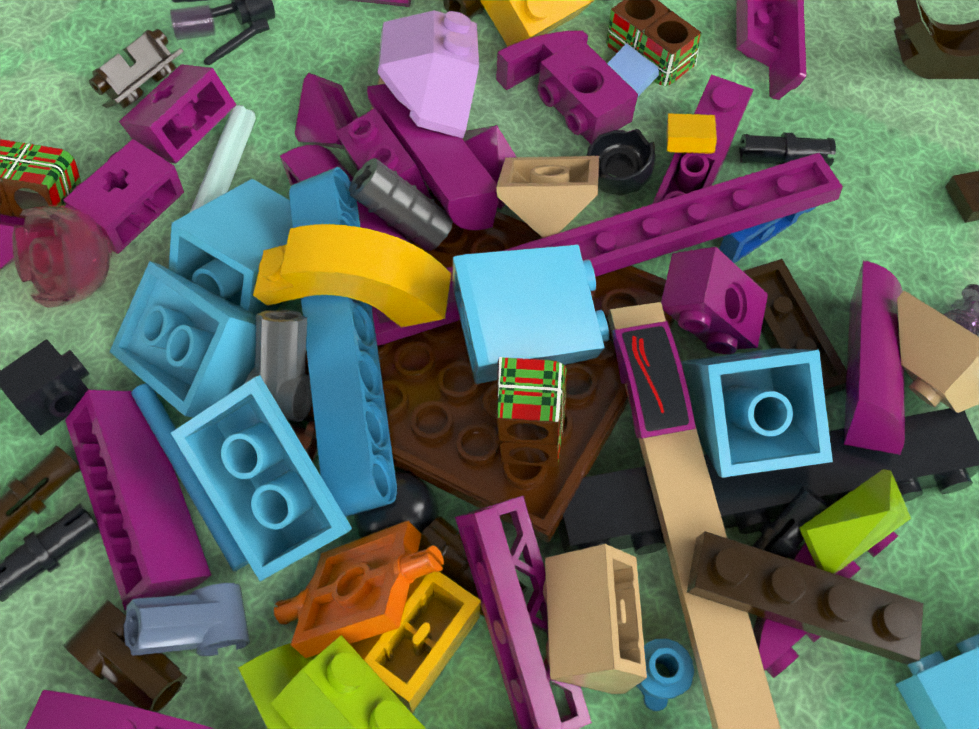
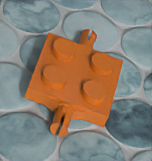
[274,520,444,658]

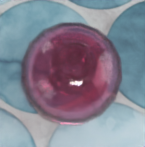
[12,205,112,308]

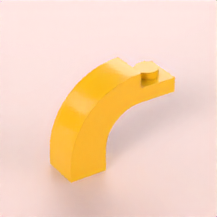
[253,224,451,327]

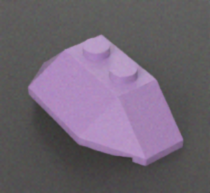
[378,10,479,138]

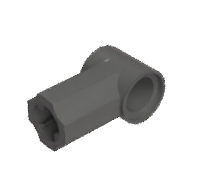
[245,310,313,422]

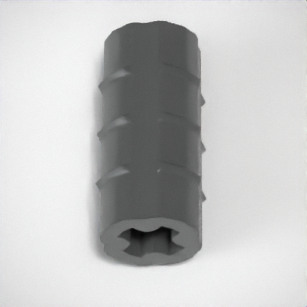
[349,158,453,251]

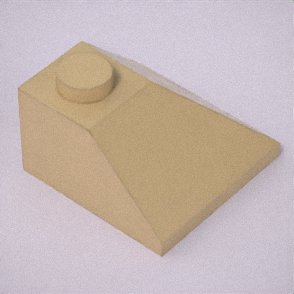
[897,291,979,413]

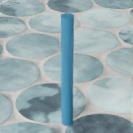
[131,383,249,572]

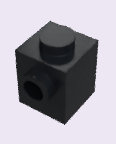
[0,339,90,436]

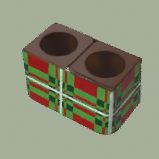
[606,0,702,86]
[0,139,81,224]
[496,357,567,467]

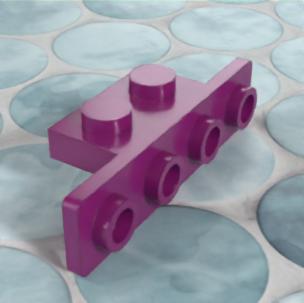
[736,0,807,100]

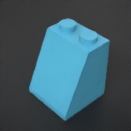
[169,179,293,315]
[452,245,609,384]
[681,348,833,478]

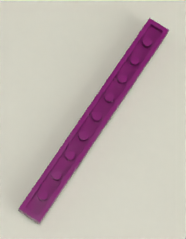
[372,153,843,346]

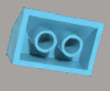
[171,375,352,581]

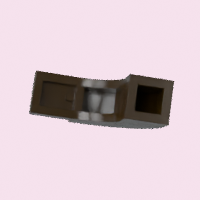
[893,0,979,79]

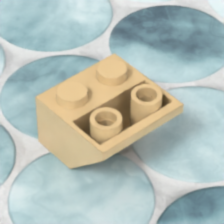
[543,544,647,694]

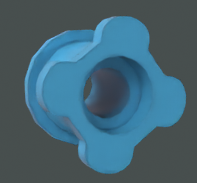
[636,638,694,711]

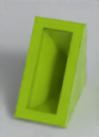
[799,469,911,574]

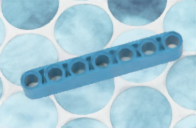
[289,167,397,517]

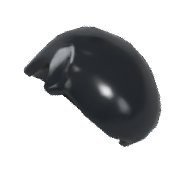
[587,129,656,196]
[354,471,439,538]

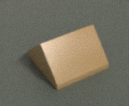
[497,156,599,238]

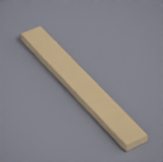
[608,302,781,729]

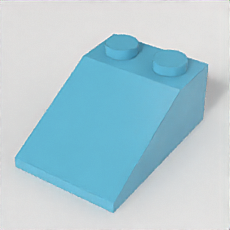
[110,261,256,418]

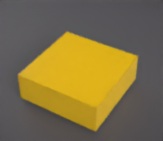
[667,113,717,154]

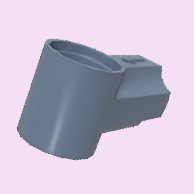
[124,583,250,656]

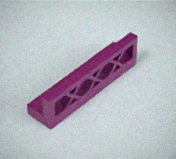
[455,496,592,729]

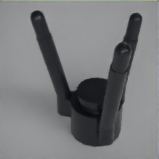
[171,0,275,65]

